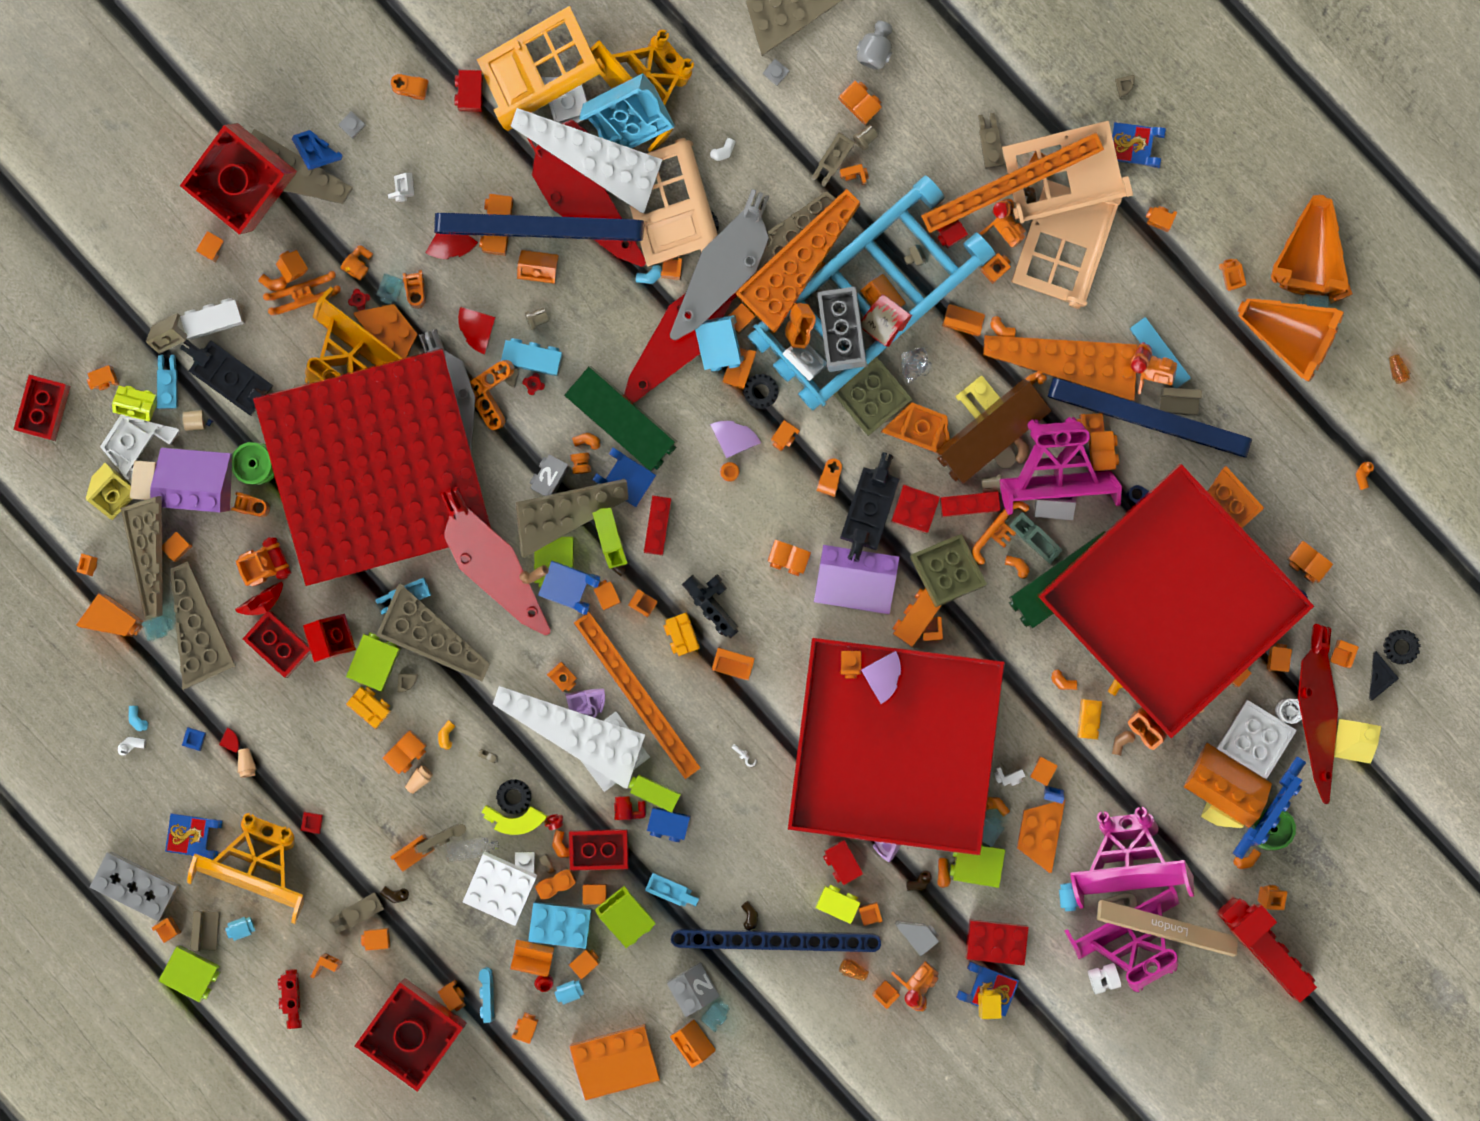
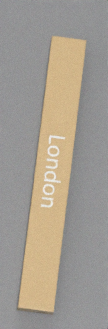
[1097,900,1238,957]

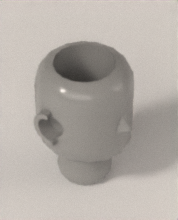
[856,21,892,70]

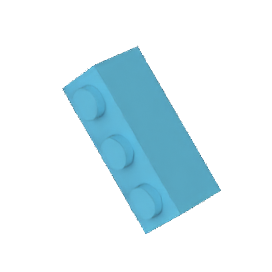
[501,338,563,376]

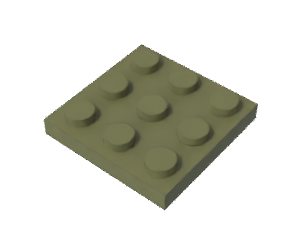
[833,357,912,436]
[910,534,987,608]

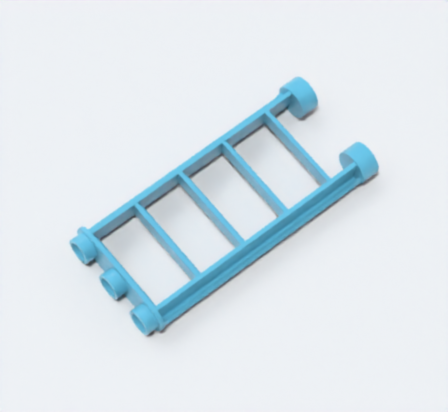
[747,175,996,411]

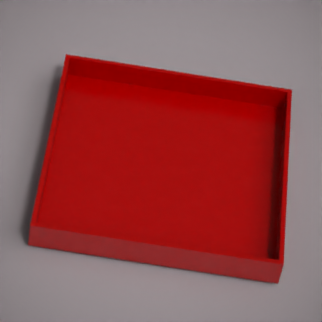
[253,348,491,586]
[1038,464,1315,739]
[788,638,1005,855]

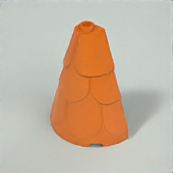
[1271,195,1348,297]
[1237,299,1344,382]

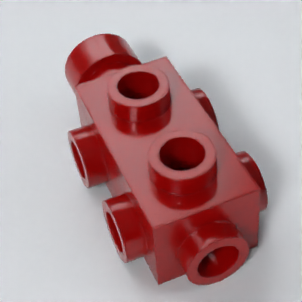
[278,969,302,1029]

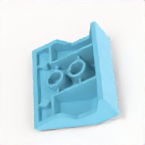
[579,73,675,149]

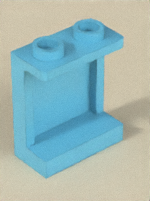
[695,315,745,371]

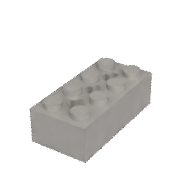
[817,286,867,372]
[90,851,180,922]

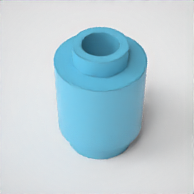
[1059,883,1078,911]
[225,917,256,941]
[554,980,584,1005]

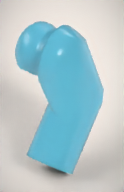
[636,265,662,284]
[129,706,148,732]

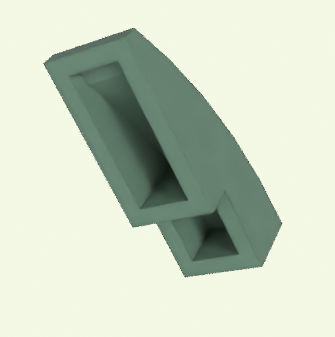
[1004,509,1063,564]

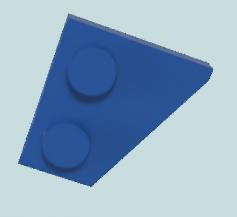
[292,130,342,170]

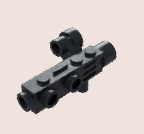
[681,574,739,639]

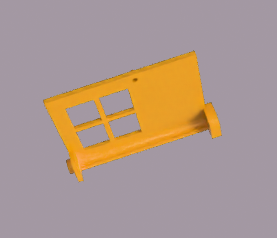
[476,6,606,131]

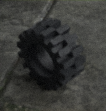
[744,374,779,409]
[1383,630,1421,664]
[496,779,532,814]

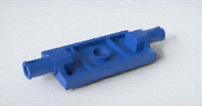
[1233,757,1306,859]

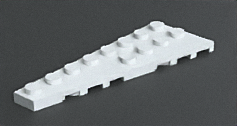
[511,108,662,213]
[493,686,645,789]

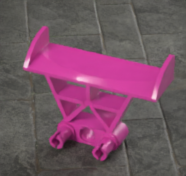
[999,417,1122,515]
[1070,807,1194,909]
[1064,886,1179,992]

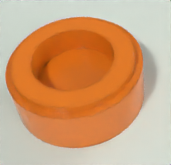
[720,462,739,482]

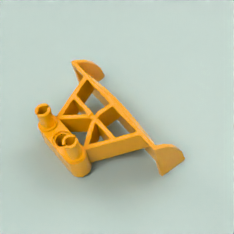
[576,29,694,152]
[305,287,402,384]
[187,813,304,924]

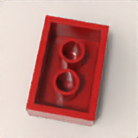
[13,374,71,442]
[242,611,311,678]
[569,829,629,870]
[965,919,1029,966]

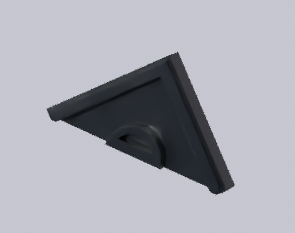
[1369,651,1399,701]

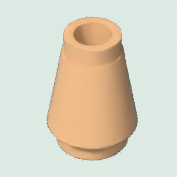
[237,748,257,778]
[405,765,433,794]

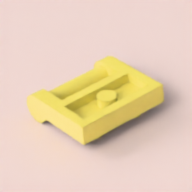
[955,375,1000,419]

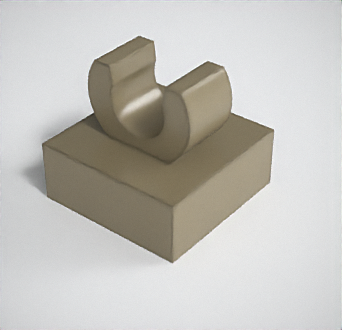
[904,245,928,266]

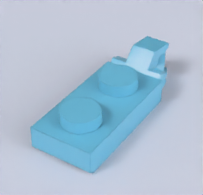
[645,873,699,906]

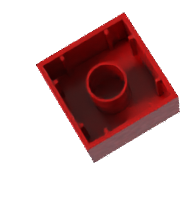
[180,123,298,235]
[354,978,467,1092]

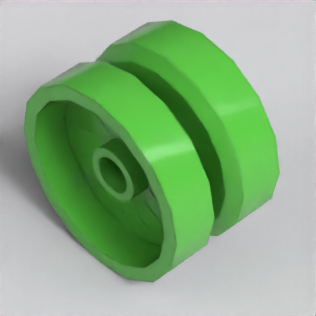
[232,442,275,485]
[1251,809,1296,851]

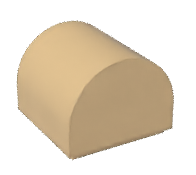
[183,410,205,431]

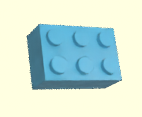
[528,901,592,949]

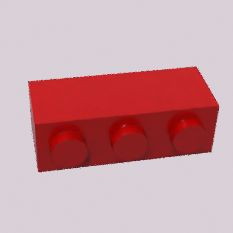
[939,491,1000,518]
[644,495,672,556]

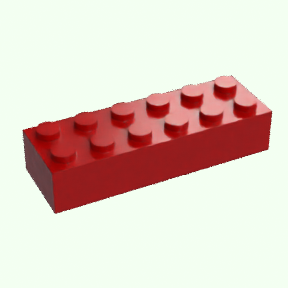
[1216,897,1317,1003]

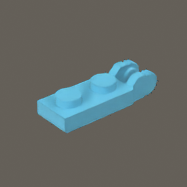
[157,355,178,409]
[376,578,432,615]
[479,967,495,1023]

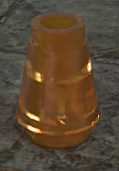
[1388,354,1411,384]
[839,958,869,982]

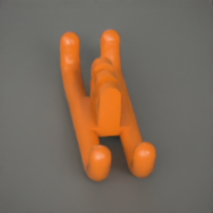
[263,271,341,315]
[972,501,1030,565]

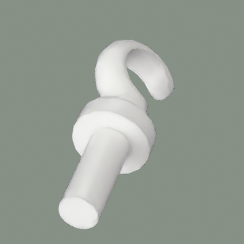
[732,744,757,767]

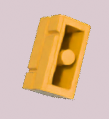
[663,612,700,656]
[346,686,392,729]
[1077,699,1102,740]

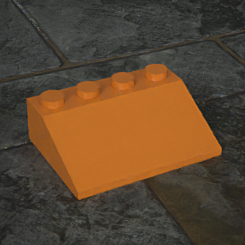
[1184,743,1272,828]
[569,1024,660,1100]

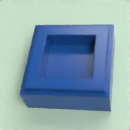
[182,727,206,751]
[1044,786,1064,804]

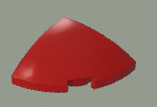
[425,234,478,260]
[458,307,496,355]
[235,581,284,615]

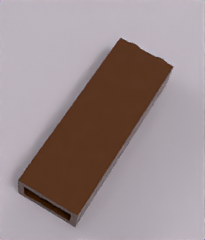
[936,379,1051,484]

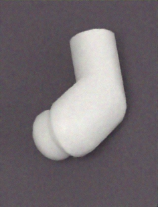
[710,138,736,161]
[118,737,146,756]

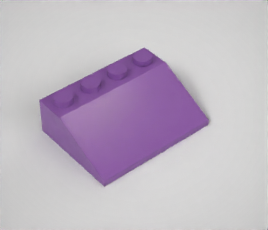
[150,448,232,512]
[814,545,899,614]

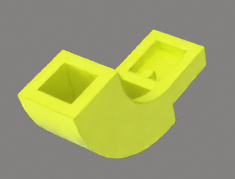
[482,805,548,835]

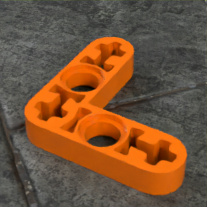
[470,360,514,430]

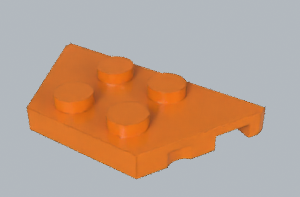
[353,304,418,358]
[881,403,950,453]
[1017,800,1065,873]

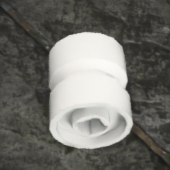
[1275,698,1302,724]
[1088,963,1121,995]

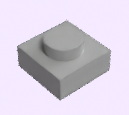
[763,59,790,86]
[338,111,366,139]

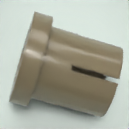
[853,125,878,150]
[525,308,549,330]
[982,474,1002,494]

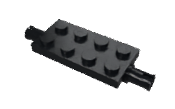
[180,339,274,416]
[840,452,900,562]

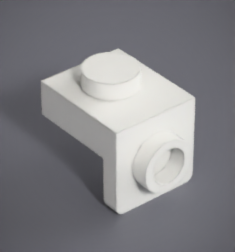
[388,173,414,202]
[994,766,1025,786]
[515,852,535,874]

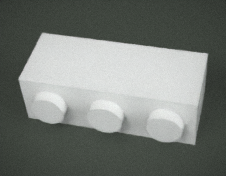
[180,298,245,340]

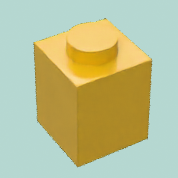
[978,989,1002,1019]

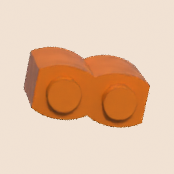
[838,81,882,125]
[785,303,816,349]
[1088,431,1119,471]
[767,539,811,577]
[1287,541,1333,583]
[1128,707,1167,750]
[383,730,427,774]
[535,869,577,899]

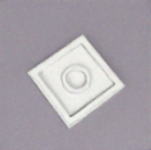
[783,344,827,381]

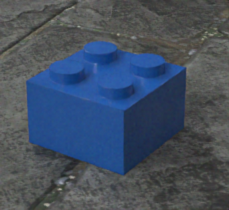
[647,807,690,843]

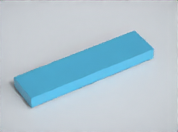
[1130,317,1191,388]

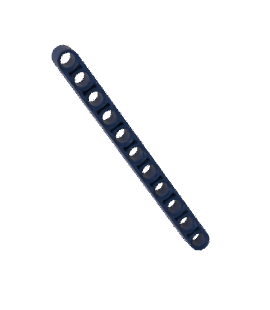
[434,213,644,241]
[1047,378,1252,458]
[671,929,881,952]

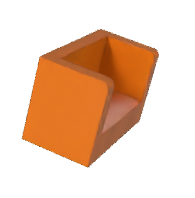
[712,648,755,680]

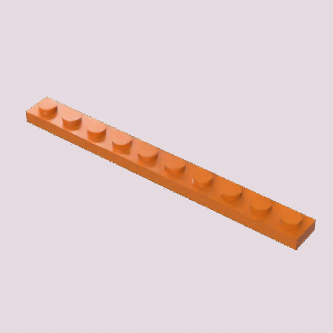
[921,132,1104,233]
[574,612,701,779]

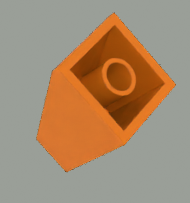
[76,593,143,637]

